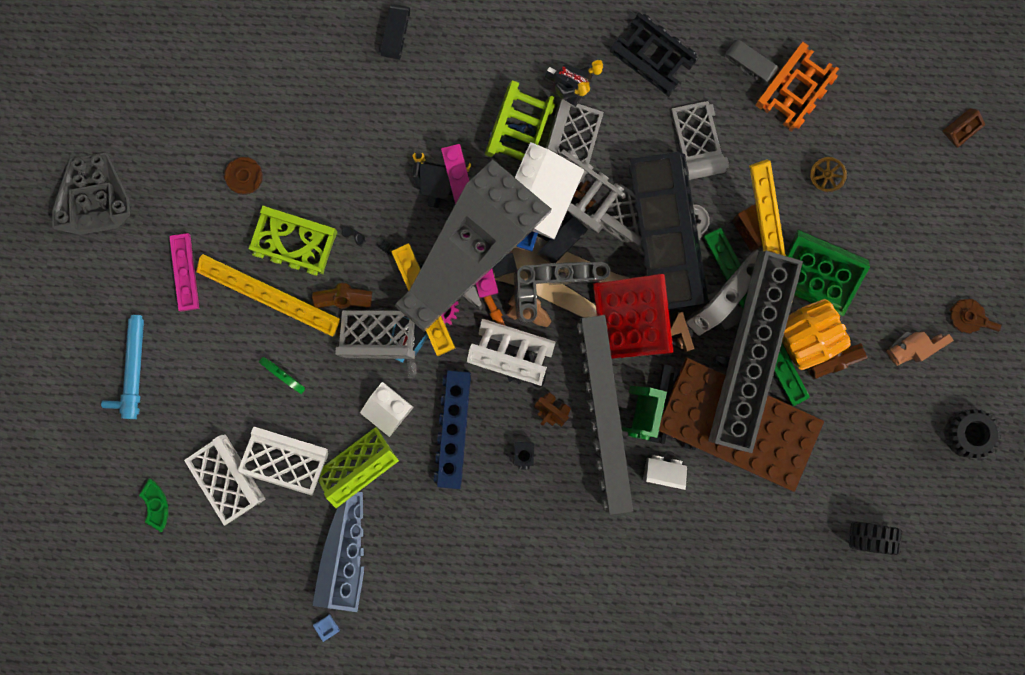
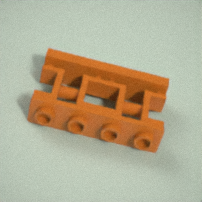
[755,42,839,132]

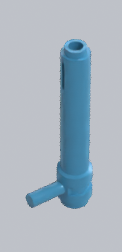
[101,315,144,419]

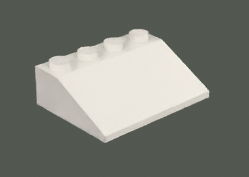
[515,142,584,240]

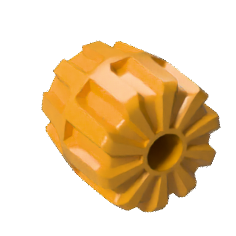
[782,299,850,370]

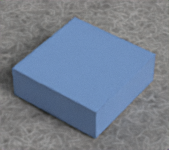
[313,614,340,642]

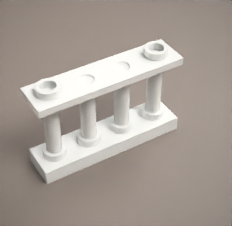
[467,319,556,386]

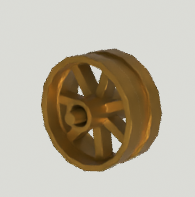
[810,157,847,192]

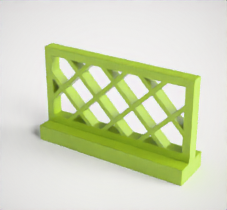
[315,427,399,508]

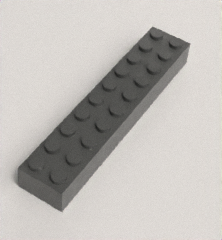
[708,251,803,453]
[576,315,633,515]

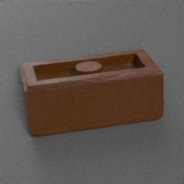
[943,108,986,148]

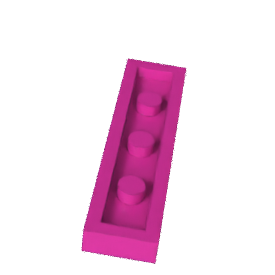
[169,233,200,312]

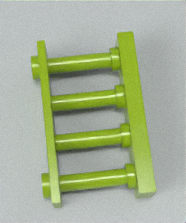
[484,80,555,161]

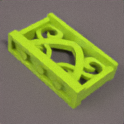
[248,206,337,276]

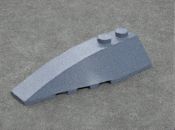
[313,492,364,612]

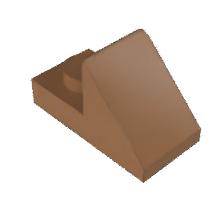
[671,312,694,352]

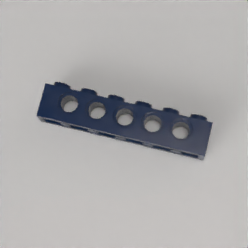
[434,371,471,489]

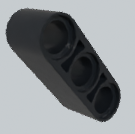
[381,4,410,60]
[538,216,588,263]

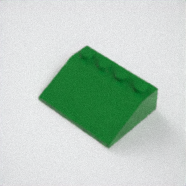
[786,230,870,316]

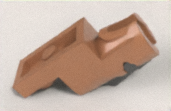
[887,332,954,366]

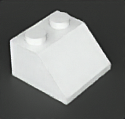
[360,382,414,437]
[642,455,687,490]

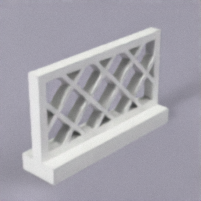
[237,427,328,495]
[184,435,266,526]

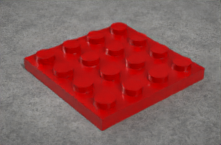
[593,274,673,359]

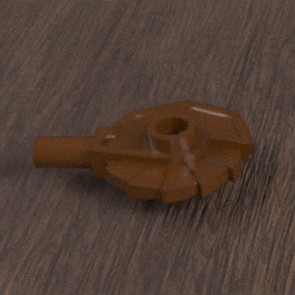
[949,299,1002,334]

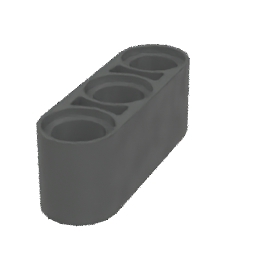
[724,40,780,87]

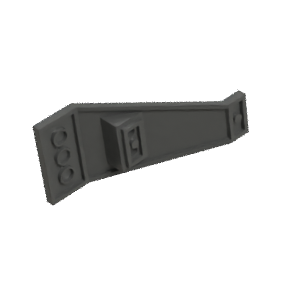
[396,160,552,332]

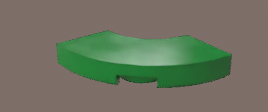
[259,357,305,394]
[139,479,168,532]

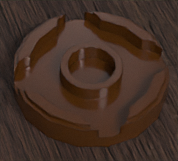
[224,157,263,195]

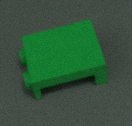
[622,386,667,440]

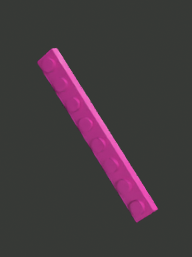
[441,144,499,298]

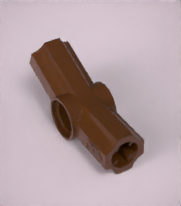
[312,283,372,308]
[807,343,867,380]

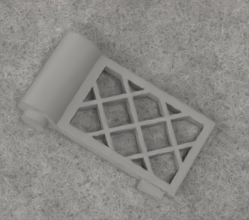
[671,101,729,180]

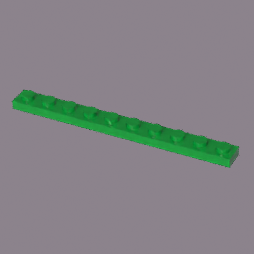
[703,228,810,406]

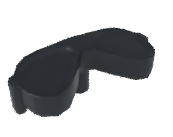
[342,226,366,245]

